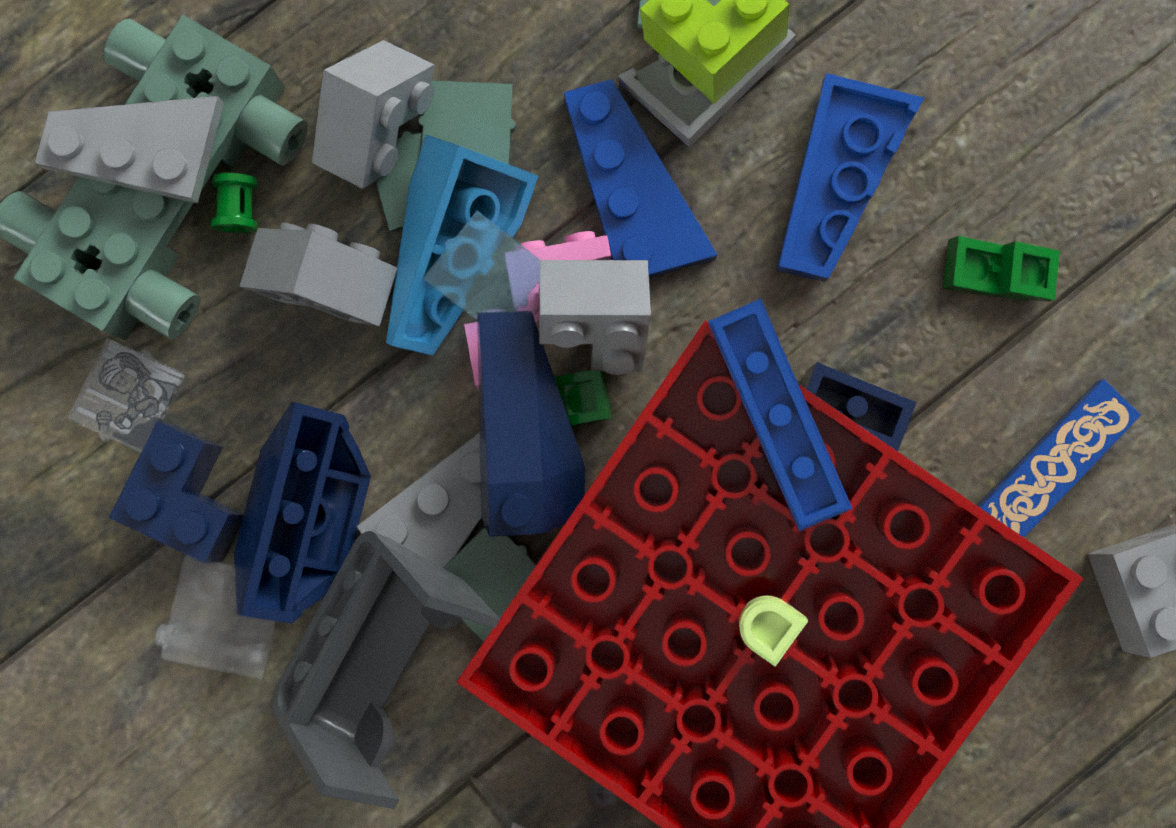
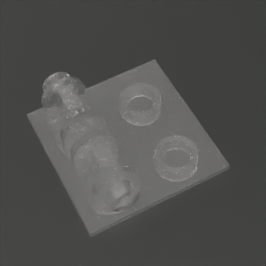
[155,556,277,680]

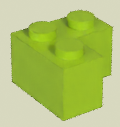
[640,0,790,104]

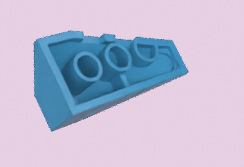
[386,134,538,356]

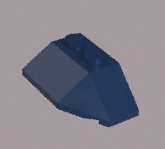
[234,402,371,624]

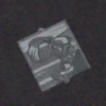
[67,338,186,453]

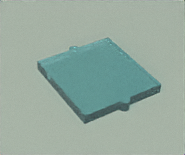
[423,211,540,321]

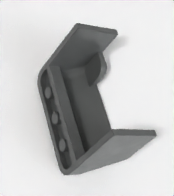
[272,531,500,809]

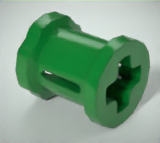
[210,173,258,233]

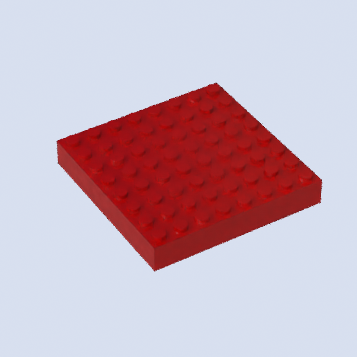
[456,320,1084,828]

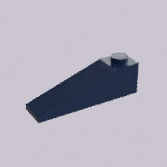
[477,311,585,537]

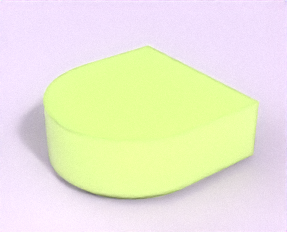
[739,596,808,666]

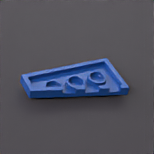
[776,73,924,282]
[564,79,718,278]

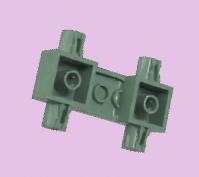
[0,14,308,341]

